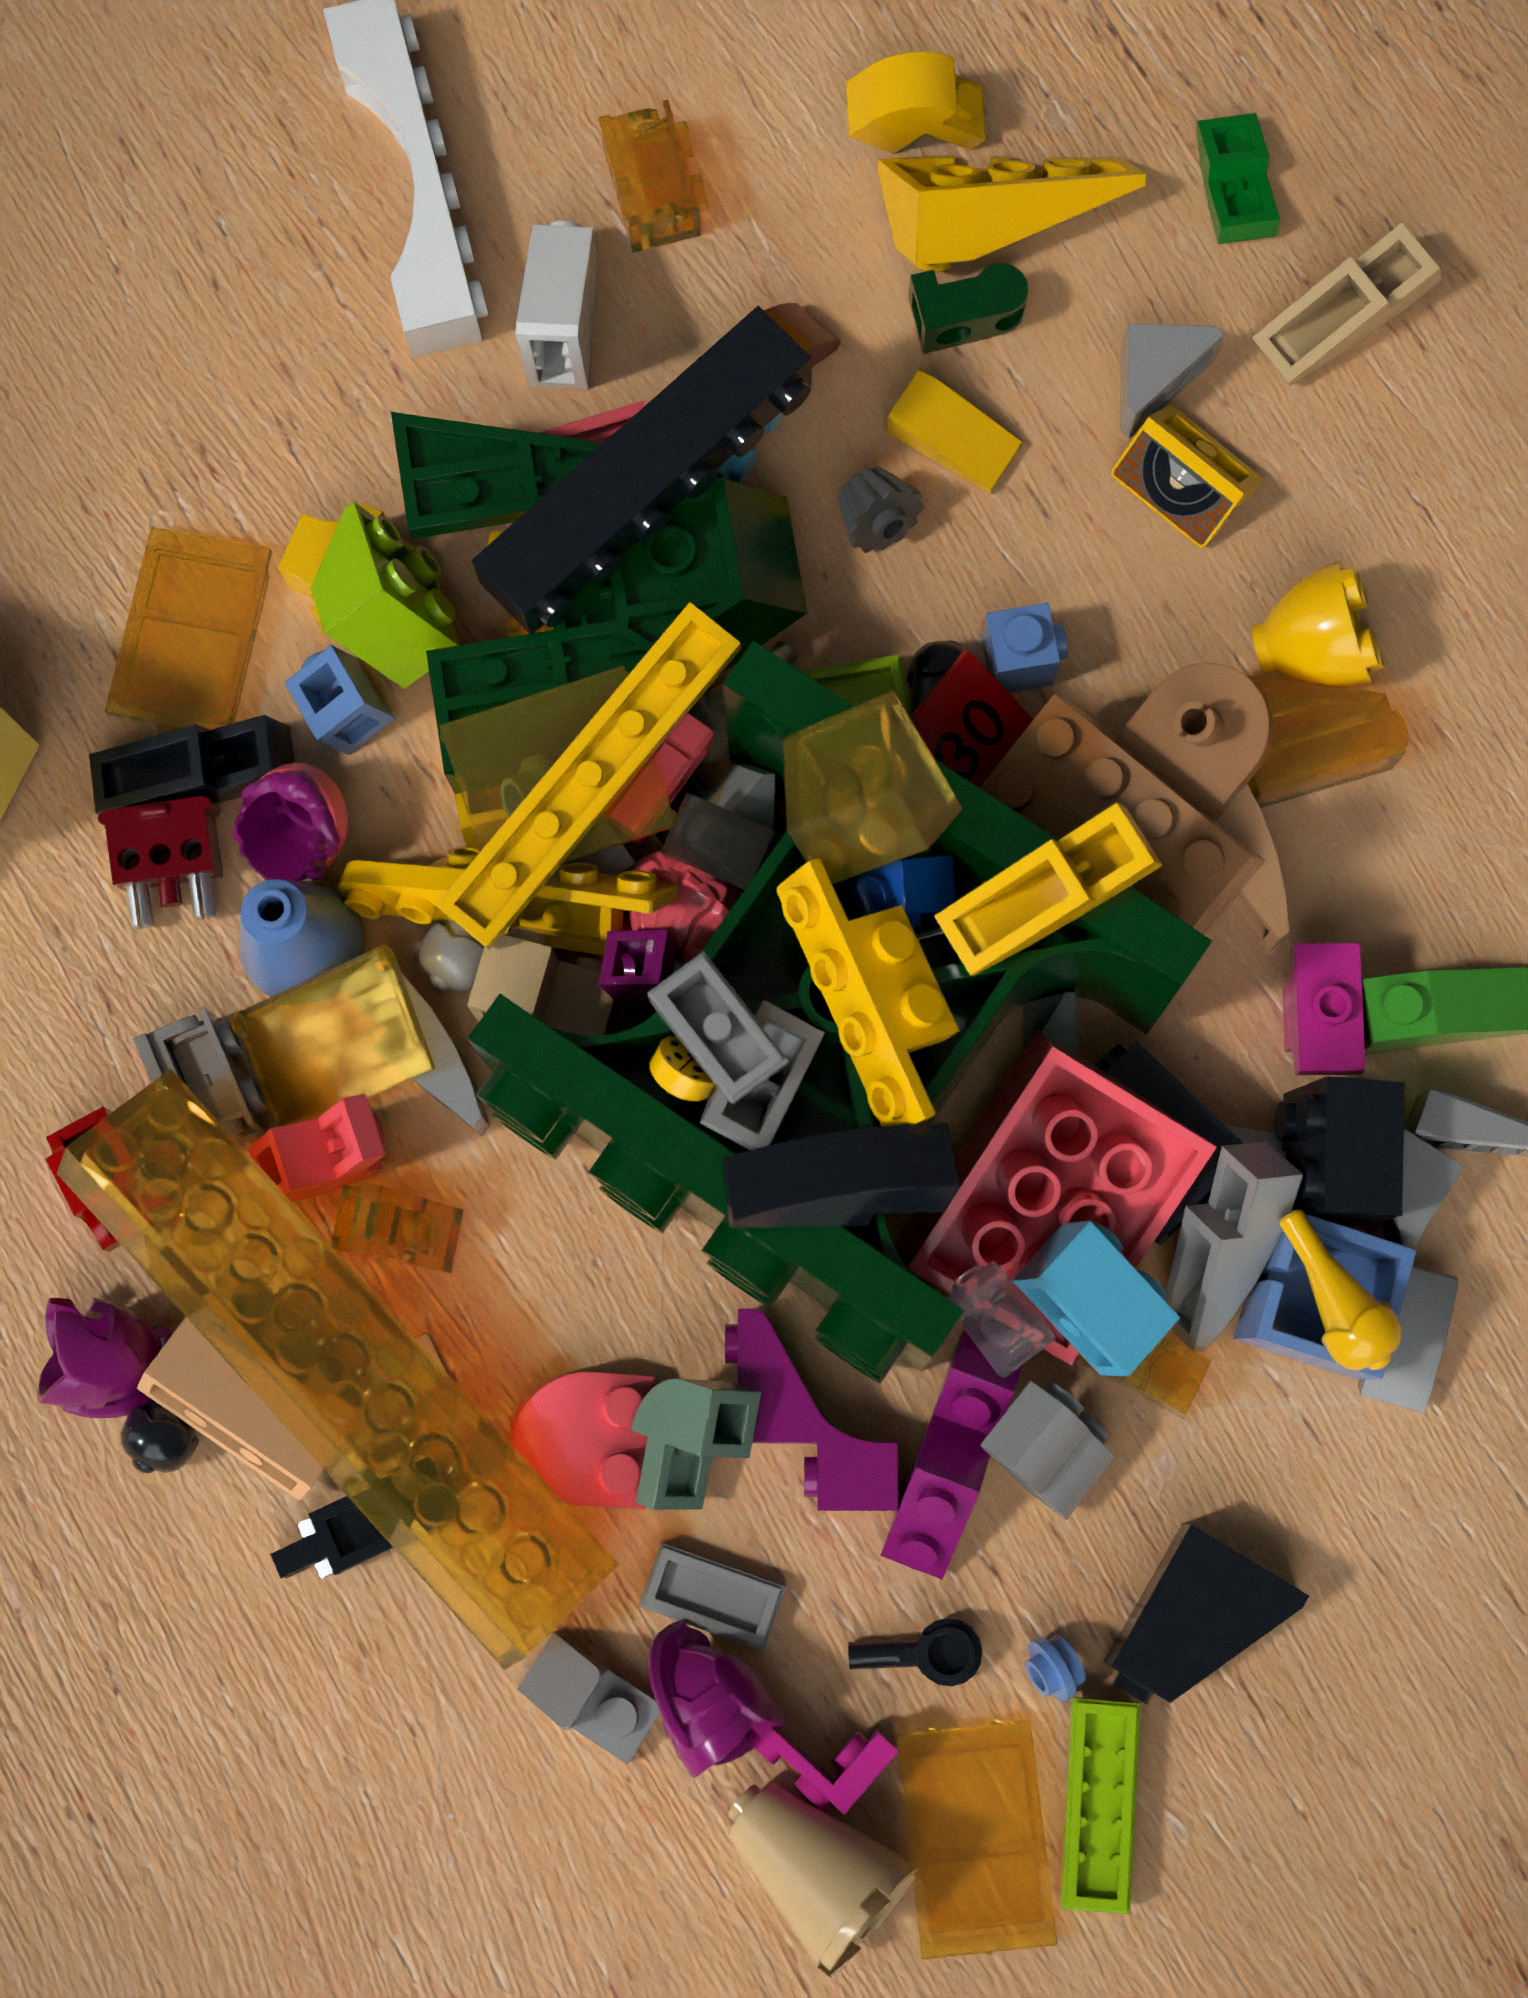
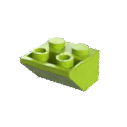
[311,501,460,689]

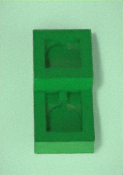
[1196,113,1280,244]

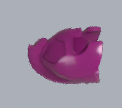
[37,1297,173,1418]
[649,1619,787,1778]

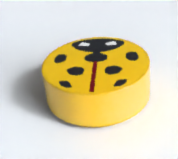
[650,1036,716,1101]

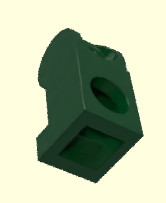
[908,263,1028,354]

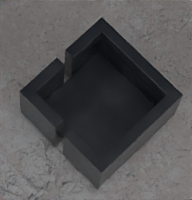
[1274,1076,1405,1227]

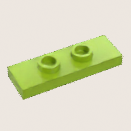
[1059,1697,1141,1915]

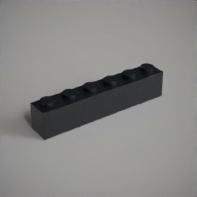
[471,305,812,636]

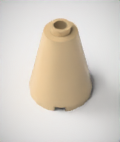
[728,1783,918,1978]

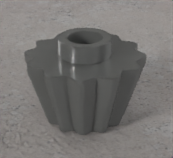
[838,466,924,553]

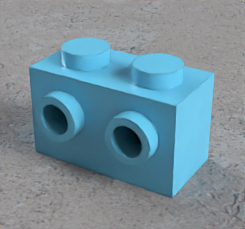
[1012,1221,1180,1376]

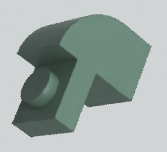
[631,1379,761,1510]

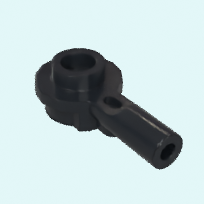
[848,1617,983,1687]

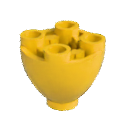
[1251,560,1384,687]

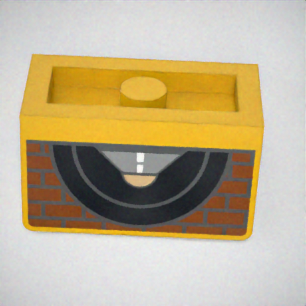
[1111,404,1265,548]

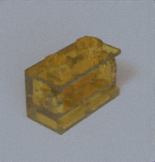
[598,99,709,253]

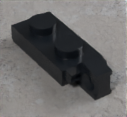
[270,1457,459,1579]

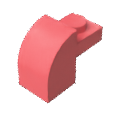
[248,1093,386,1208]

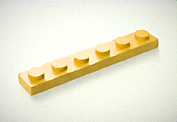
[435,602,741,950]

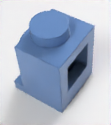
[284,645,396,755]

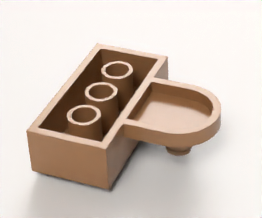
[979,663,1274,934]

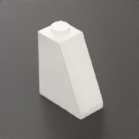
[515,220,598,389]

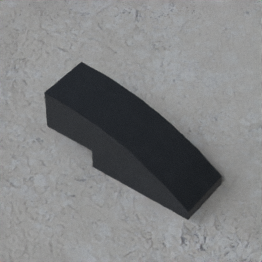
[89,715,295,815]
[721,1123,959,1228]

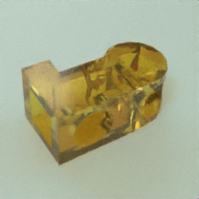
[1077,1337,1212,1419]

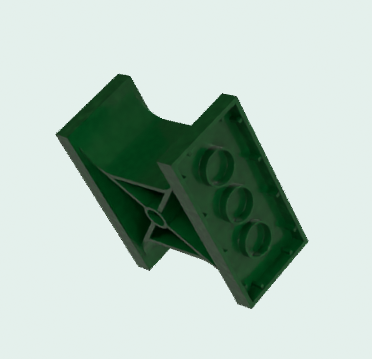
[467,640,1213,1384]

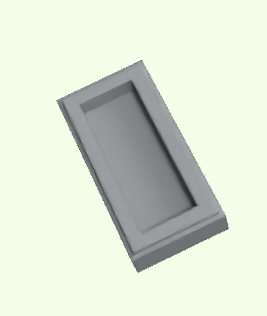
[638,1542,786,1651]

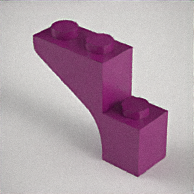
[725,1309,898,1511]
[880,1317,1029,1579]

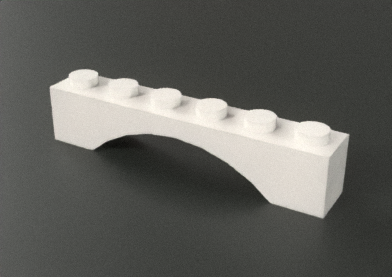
[323,0,488,358]

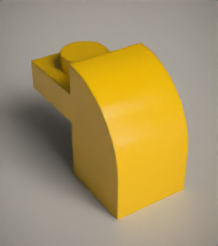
[846,51,986,154]

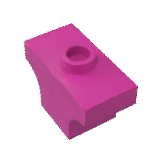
[1282,943,1366,1075]

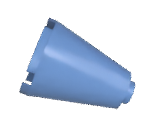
[239,879,365,1005]

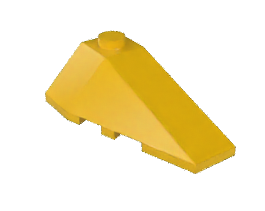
[878,155,1146,272]

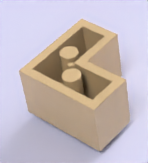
[467,927,620,1036]

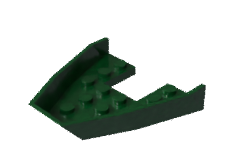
[391,412,807,794]

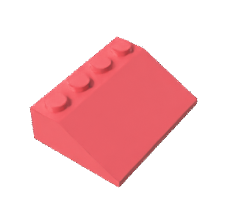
[896,1029,1217,1365]

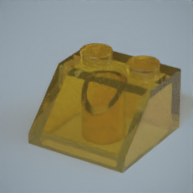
[783,690,963,884]

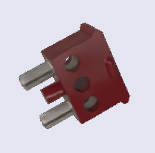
[98,796,223,929]

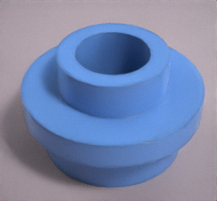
[1025,1634,1086,1702]

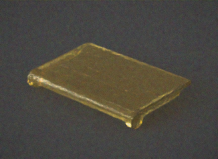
[230,944,436,1127]

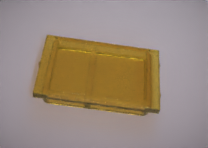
[105,526,272,730]
[897,1720,1058,1960]

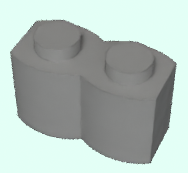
[980,1381,1115,1520]

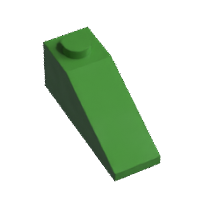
[1362,967,1528,1055]

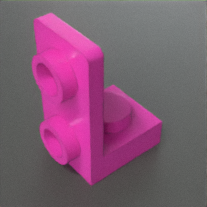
[744,1725,899,1814]

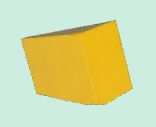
[887,369,1022,494]

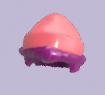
[232,763,348,881]

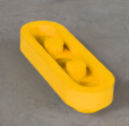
[337,860,465,924]

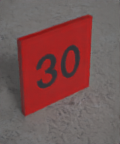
[897,650,1034,787]

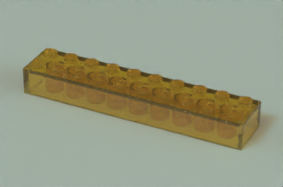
[57,1068,619,1670]

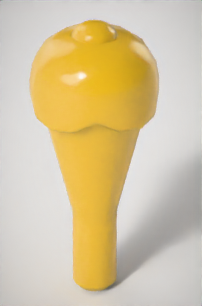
[1279,1209,1402,1370]

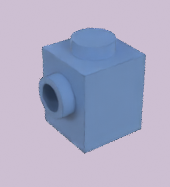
[981,603,1068,693]

